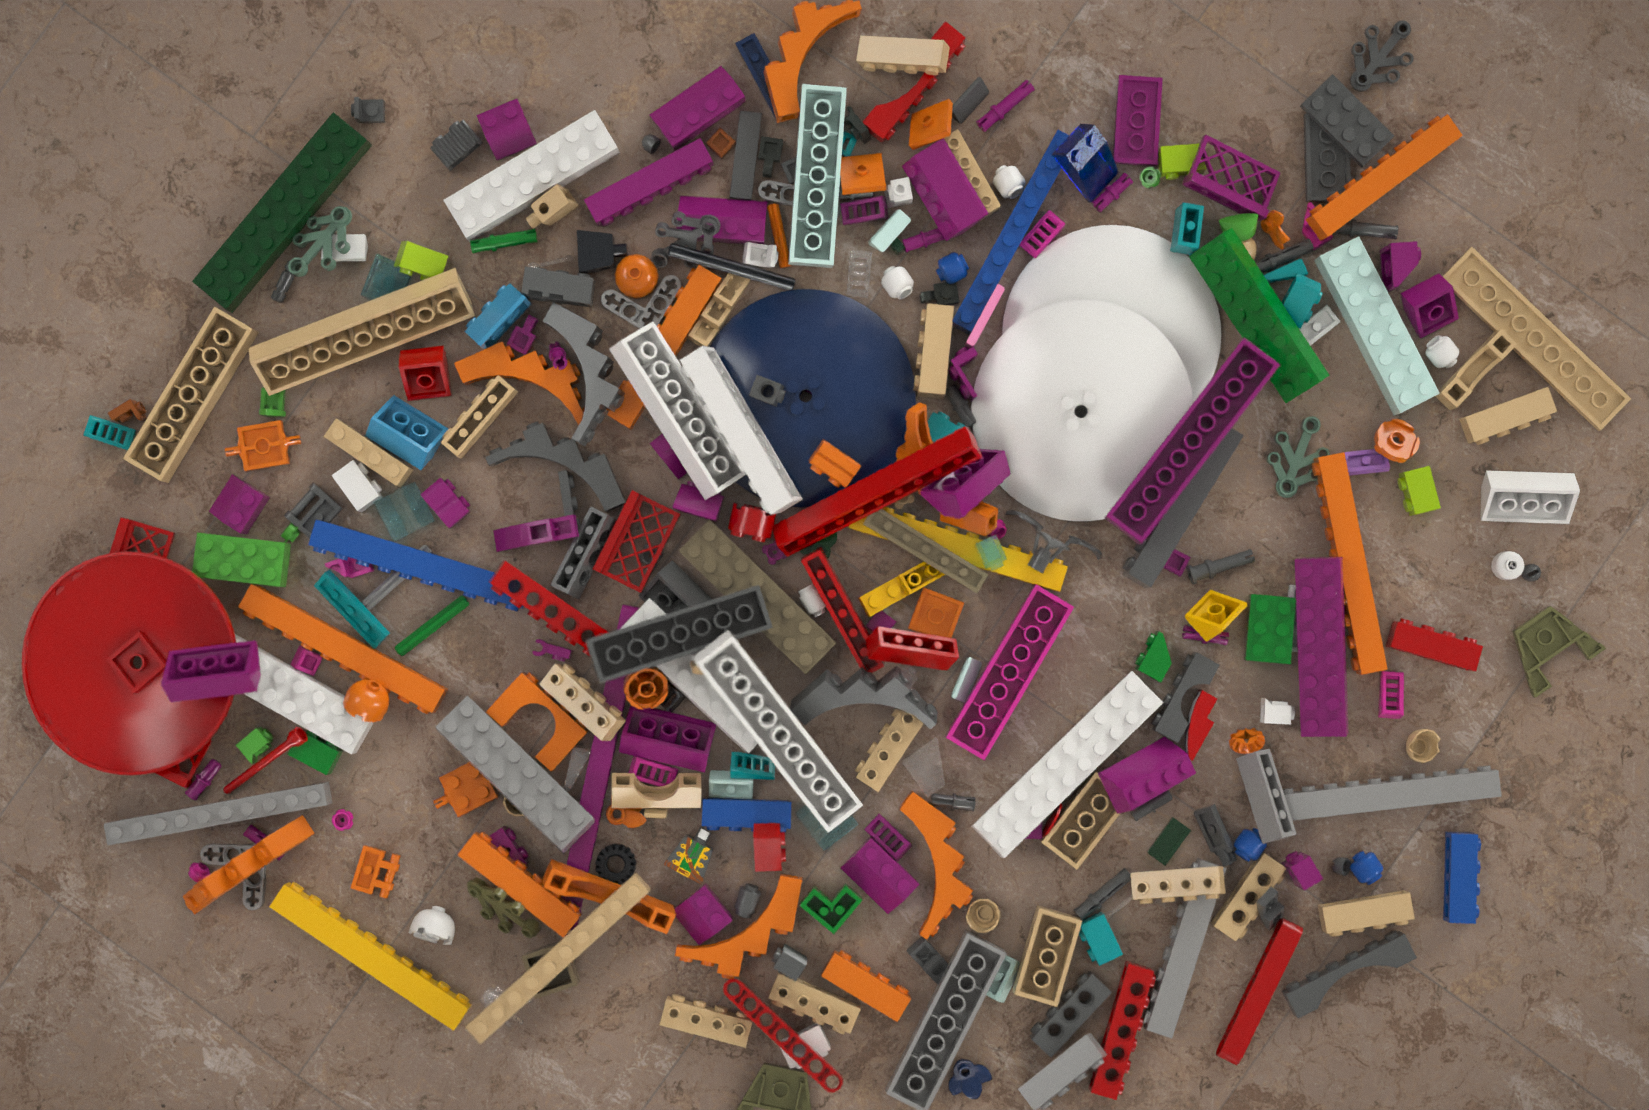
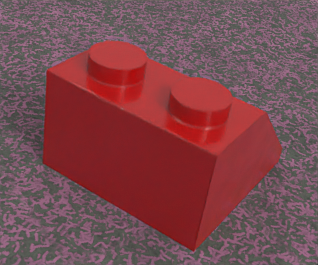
[398,345,451,401]

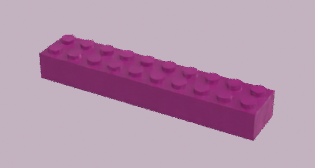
[1105,338,1280,545]

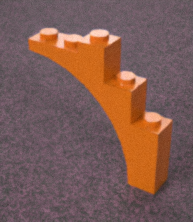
[764,0,862,123]
[454,342,585,425]
[896,402,998,536]
[899,790,973,940]
[182,815,315,915]
[675,873,803,979]

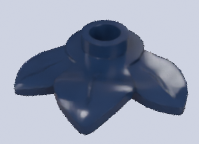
[948,1059,992,1099]

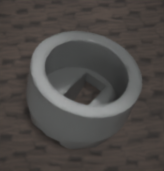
[642,134,661,154]
[1522,564,1541,582]
[1332,857,1351,876]

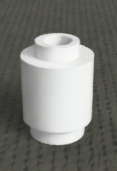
[798,584,826,617]

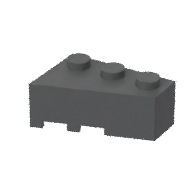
[521,267,595,307]

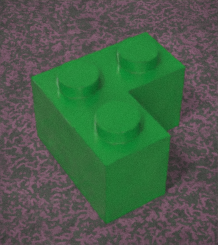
[800,883,863,934]

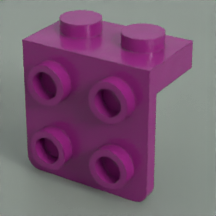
[948,346,978,402]

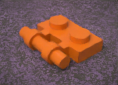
[350,845,400,898]

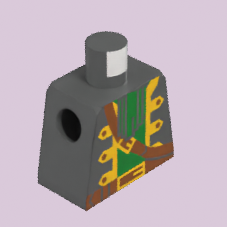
[664,827,714,884]

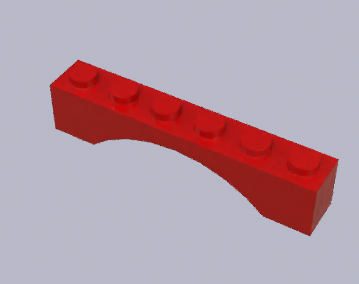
[863,21,966,143]

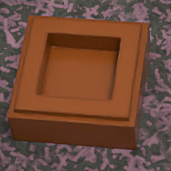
[705,128,736,159]

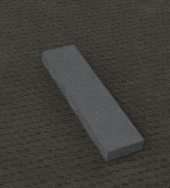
[730,111,762,200]

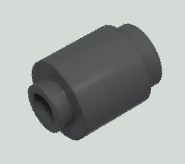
[734,883,762,918]

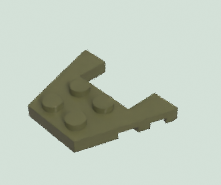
[1512,606,1606,698]
[736,1063,811,1110]

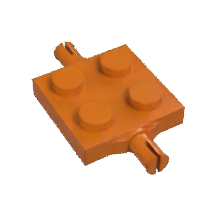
[225,420,301,472]
[433,762,499,817]

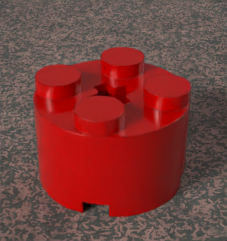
[728,502,776,542]

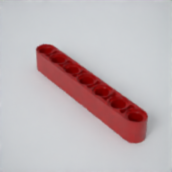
[1216,918,1303,1065]
[723,979,844,1093]

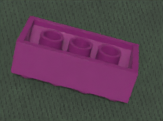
[649,66,746,151]
[902,138,989,241]
[676,196,768,245]
[920,449,1011,519]
[161,640,261,702]
[619,705,716,773]
[1098,737,1196,814]

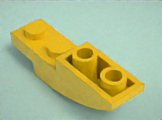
[858,562,945,617]

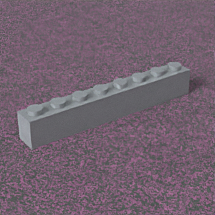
[1143,858,1226,1038]

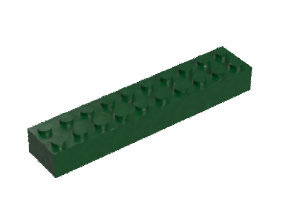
[192,112,372,313]

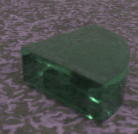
[890,237,905,256]

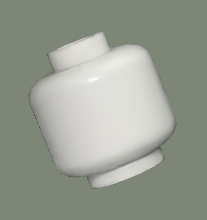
[993,165,1026,199]
[881,266,914,299]
[1426,335,1459,368]
[1491,551,1524,580]

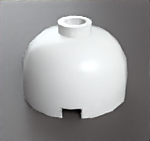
[409,906,455,945]

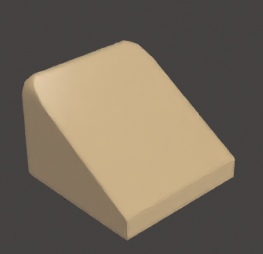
[644,808,668,819]

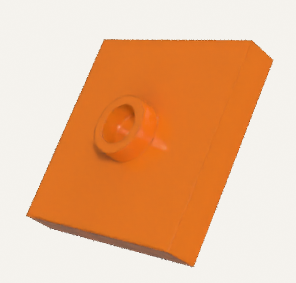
[909,99,953,150]
[840,153,886,195]
[908,587,964,638]

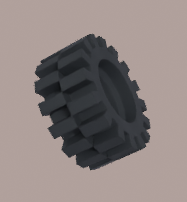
[595,844,636,885]

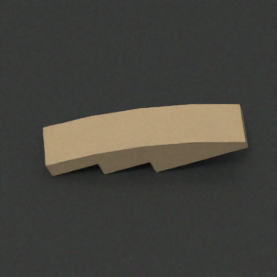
[687,273,751,347]

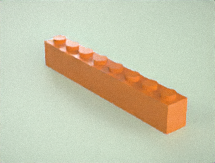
[1305,114,1463,241]
[606,265,722,430]

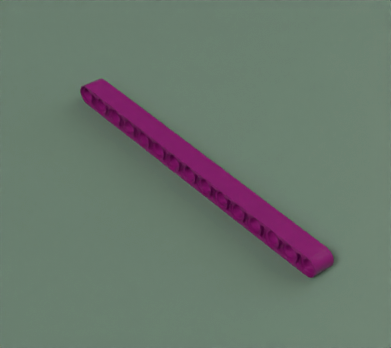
[562,604,639,930]

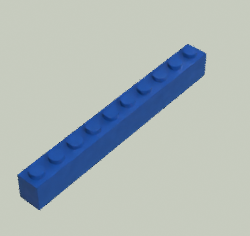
[952,129,1077,335]
[308,519,528,612]

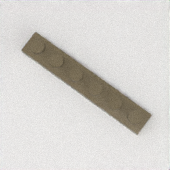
[863,509,989,594]

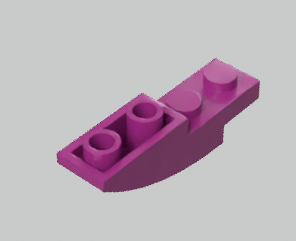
[493,515,579,552]

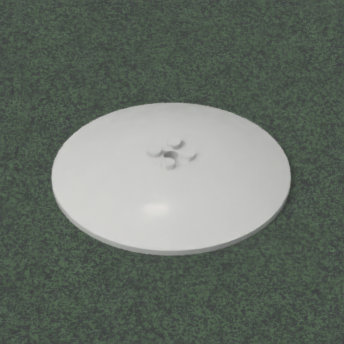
[1002,225,1221,418]
[971,300,1193,521]

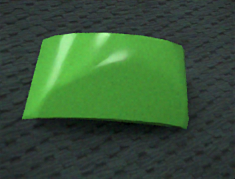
[1219,213,1258,242]

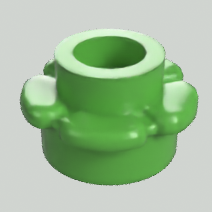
[1140,166,1161,188]
[280,523,300,543]

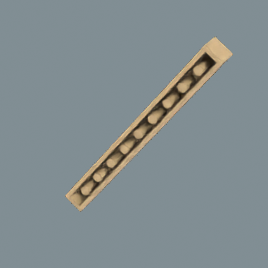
[465,872,651,1044]

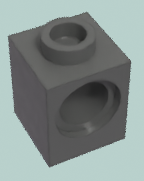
[749,375,786,407]

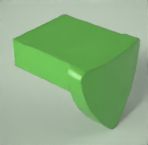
[259,388,286,417]

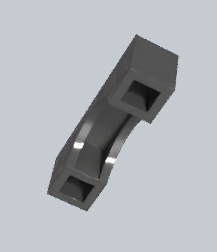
[1151,652,1220,743]

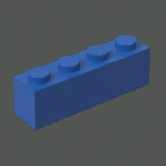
[702,798,792,833]
[1443,832,1481,924]

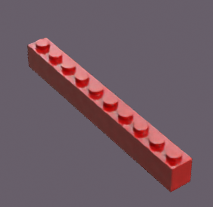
[773,426,982,557]

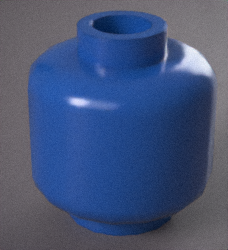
[936,252,969,284]
[1234,828,1267,862]
[1350,851,1383,885]

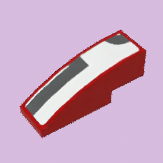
[1184,689,1217,761]

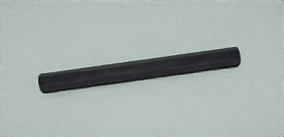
[668,243,795,290]

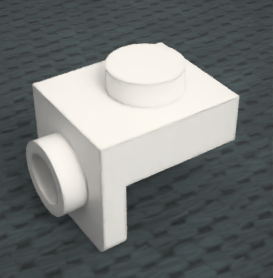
[742,242,778,268]

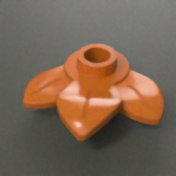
[1261,210,1290,250]
[606,795,647,828]

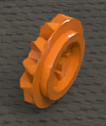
[1229,728,1265,754]

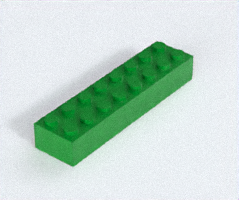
[1189,228,1329,403]

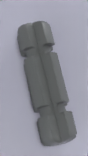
[271,260,295,303]

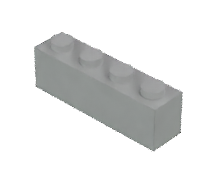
[1236,749,1297,844]
[1018,1033,1107,1110]

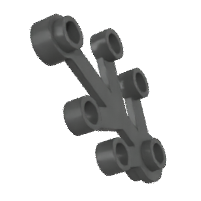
[1350,21,1414,91]
[650,211,721,268]

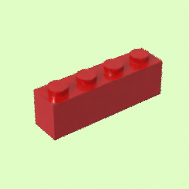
[1385,618,1483,672]
[866,626,959,671]

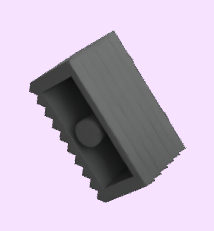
[430,120,483,171]
[771,944,807,981]

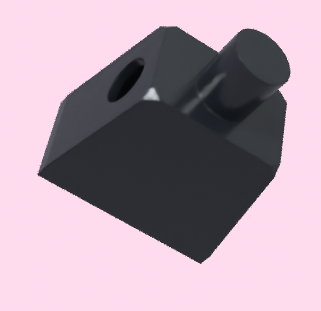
[577,230,628,274]

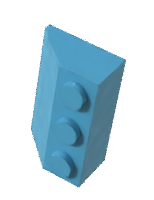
[464,283,531,349]
[365,395,448,470]

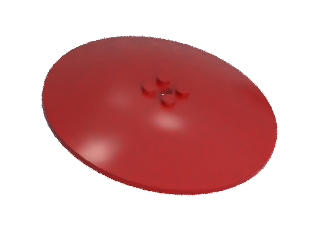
[22,552,237,775]

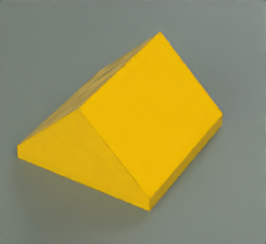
[1185,590,1247,642]

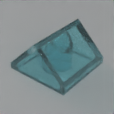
[361,254,411,301]

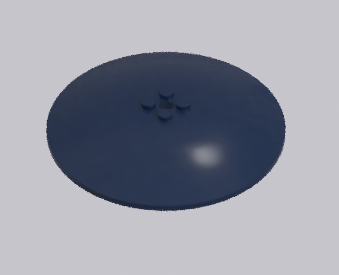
[701,289,916,508]

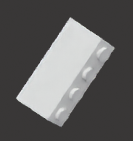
[1481,471,1580,524]

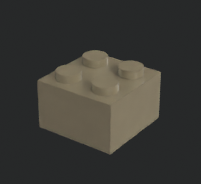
[521,941,580,999]

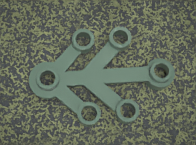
[288,206,352,277]
[1266,416,1330,498]

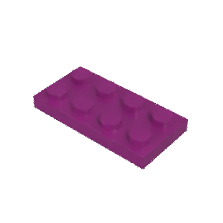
[1113,75,1163,166]

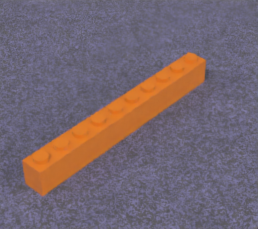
[1312,452,1388,675]
[238,584,448,714]

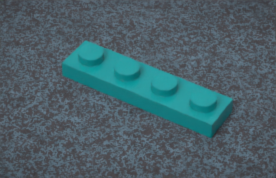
[314,569,390,649]

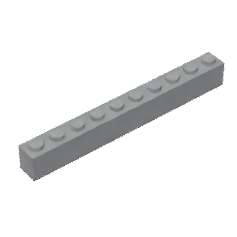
[1283,765,1502,821]
[104,782,333,846]

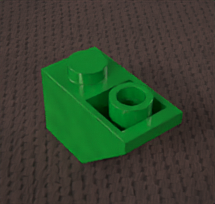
[1134,631,1172,683]

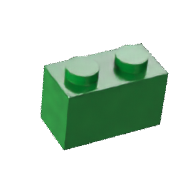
[287,730,344,775]

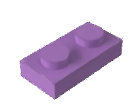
[1344,449,1390,476]

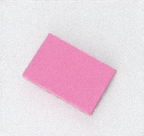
[963,284,1005,349]

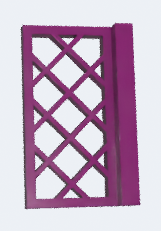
[1182,135,1281,222]

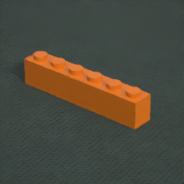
[457,831,582,938]

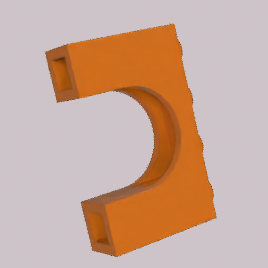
[486,672,589,772]

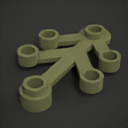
[467,877,542,939]

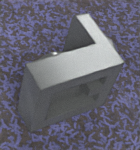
[351,97,385,123]

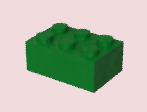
[1244,594,1296,664]

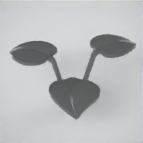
[1005,510,1102,573]

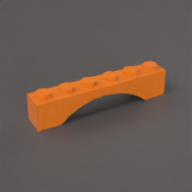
[542,859,676,934]

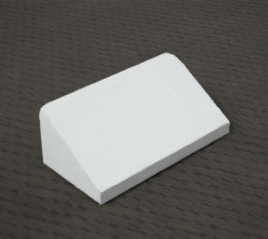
[321,234,368,261]

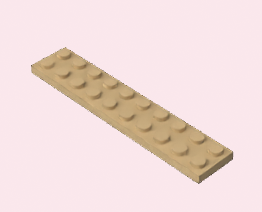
[1442,247,1631,431]

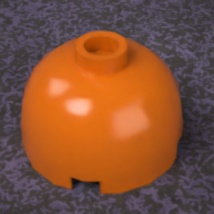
[615,254,659,299]
[623,666,668,710]
[343,679,389,722]

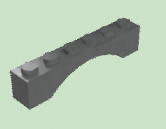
[1282,930,1417,1018]

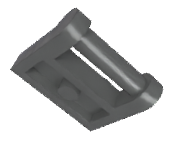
[284,482,343,538]

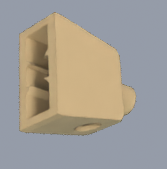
[526,184,579,229]

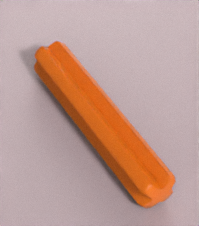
[767,204,791,268]

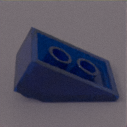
[1052,124,1119,203]

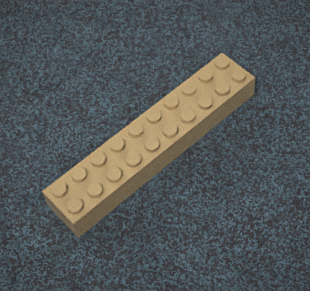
[248,268,475,396]

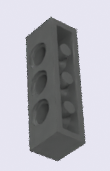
[550,506,617,599]
[1030,971,1112,1058]

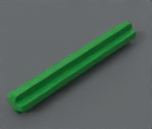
[394,595,470,656]

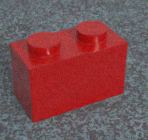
[753,823,786,872]

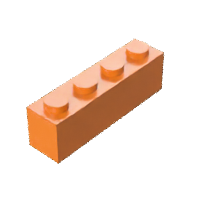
[821,950,911,1022]

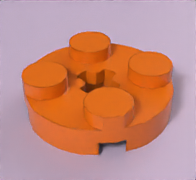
[1374,419,1420,463]

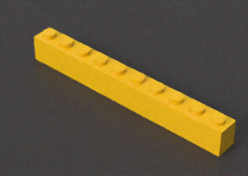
[848,507,1068,592]
[269,882,472,1031]

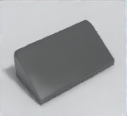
[952,77,989,124]

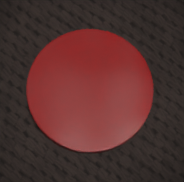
[1042,803,1062,837]

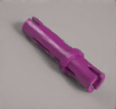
[976,80,1035,132]

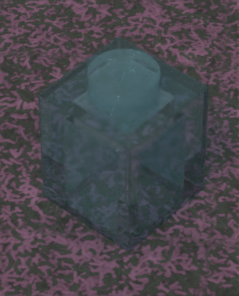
[974,535,1007,570]

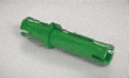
[470,228,538,254]

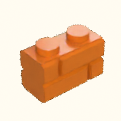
[808,439,861,488]

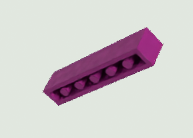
[584,138,714,227]

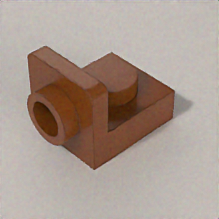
[108,399,147,423]

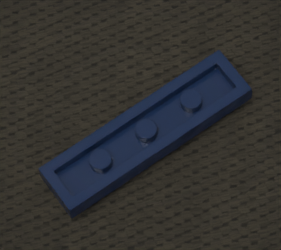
[735,33,777,122]

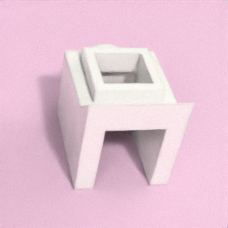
[884,177,913,208]
[1260,698,1295,725]

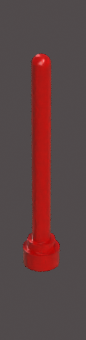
[223,727,308,794]

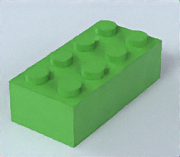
[192,533,291,587]

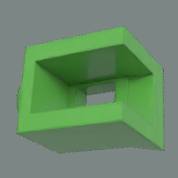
[236,727,274,764]

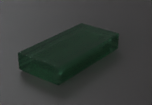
[1147,817,1191,866]

